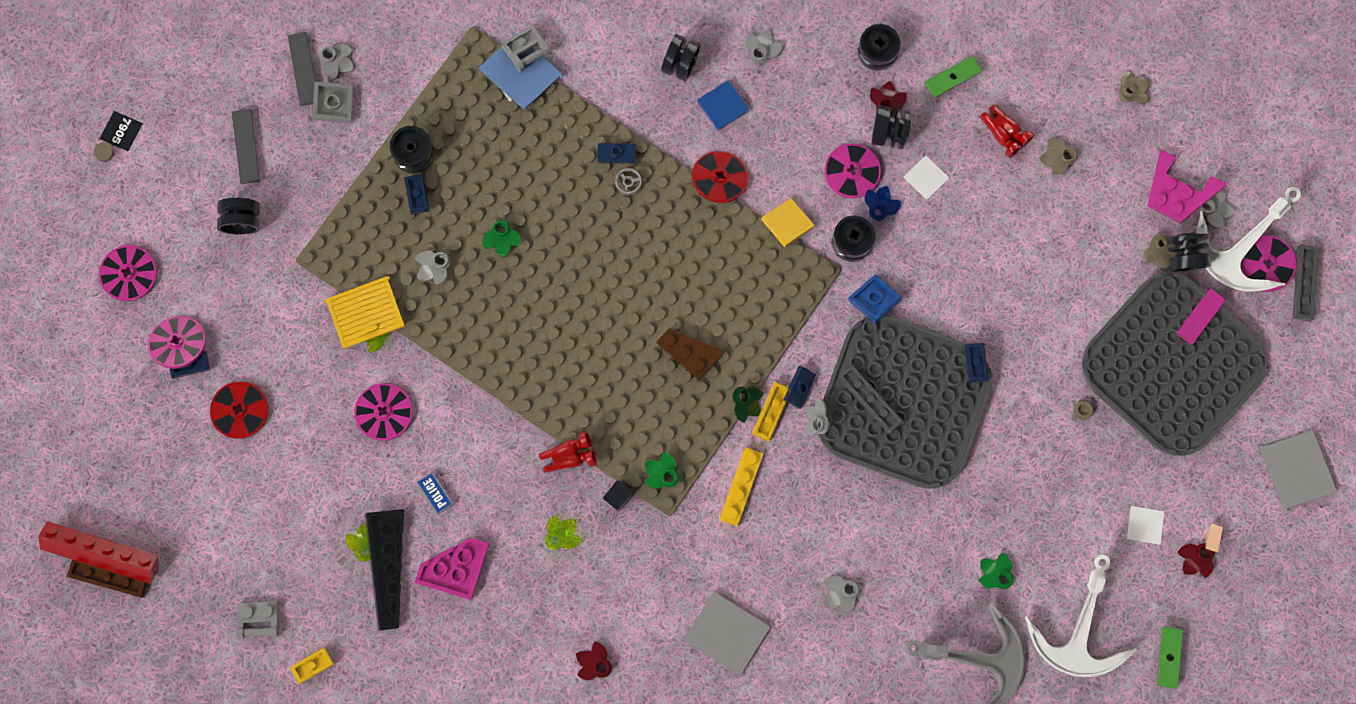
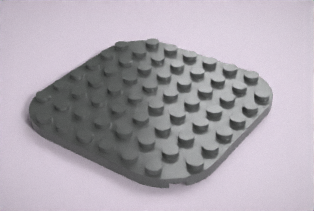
[1082,273,1266,456]
[819,315,992,489]

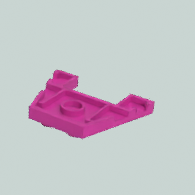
[1148,150,1226,224]

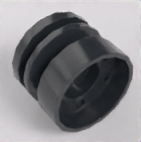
[871,105,911,149]
[1167,232,1212,272]

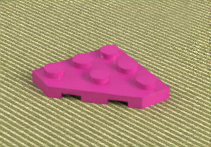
[415,538,489,600]

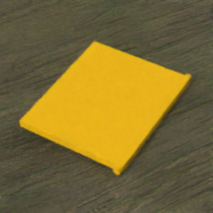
[324,276,405,350]

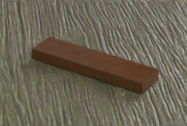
[66,560,147,598]

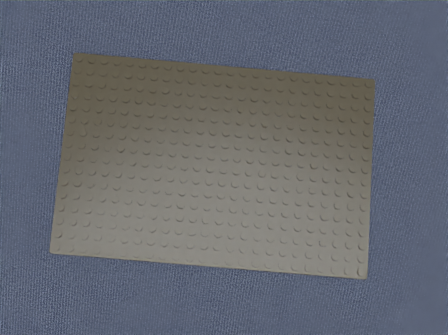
[296,27,840,516]

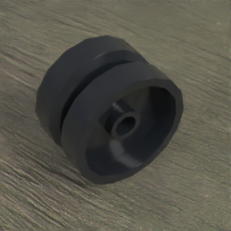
[858,23,901,71]
[661,34,701,82]
[390,126,434,173]
[217,198,260,235]
[832,215,875,262]

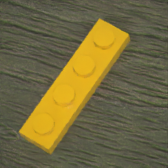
[719,447,763,527]

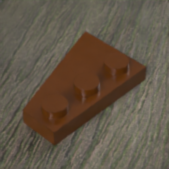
[656,328,725,381]

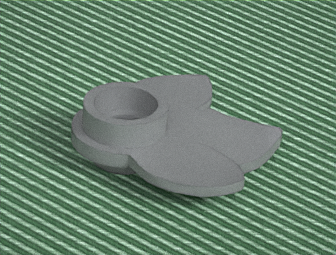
[745,30,782,64]
[320,44,353,79]
[1198,191,1235,228]
[415,250,451,285]
[804,398,829,436]
[824,576,860,614]

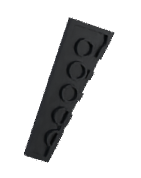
[365,509,404,631]

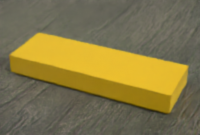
[751,381,788,442]

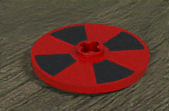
[692,151,748,203]
[210,382,268,439]

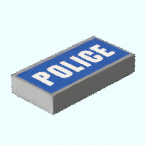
[416,472,454,515]

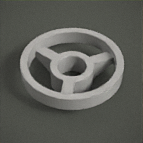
[615,168,642,195]

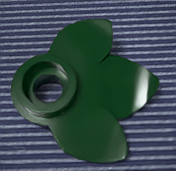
[732,387,763,423]

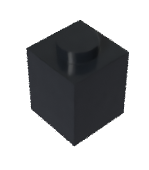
[603,480,634,511]

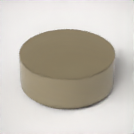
[93,142,114,162]
[1073,401,1093,421]

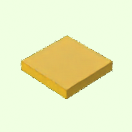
[761,198,815,247]

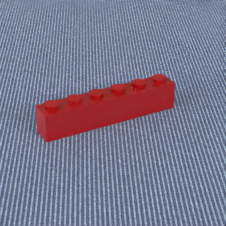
[38,521,159,584]

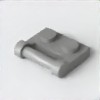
[501,25,551,72]
[236,602,278,639]

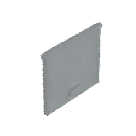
[1259,430,1337,511]
[682,592,770,677]

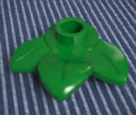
[482,220,520,258]
[645,452,679,489]
[978,553,1014,590]

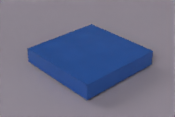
[697,80,749,131]
[848,275,902,324]

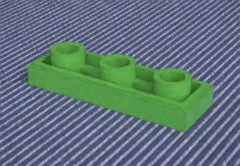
[924,55,982,99]
[1157,627,1183,689]

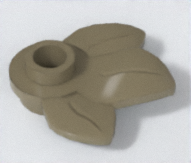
[1119,71,1150,104]
[1039,139,1077,174]
[1144,234,1178,272]

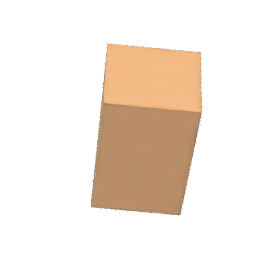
[1206,523,1223,552]

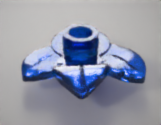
[864,186,901,221]

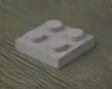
[312,82,353,123]

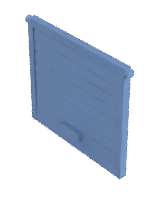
[479,33,563,110]

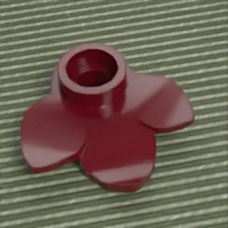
[869,81,907,114]
[1177,543,1214,578]
[576,641,612,680]

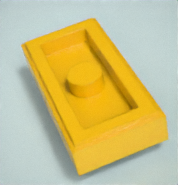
[290,647,335,685]

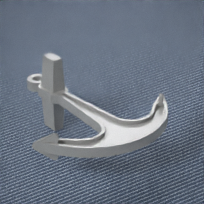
[905,603,1024,704]

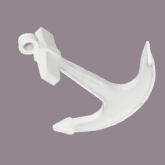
[1197,187,1301,292]
[1024,554,1137,677]

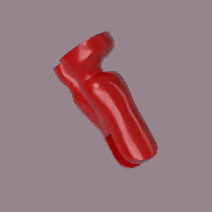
[979,104,1035,158]
[538,431,597,473]

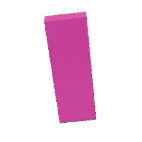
[1176,288,1226,345]

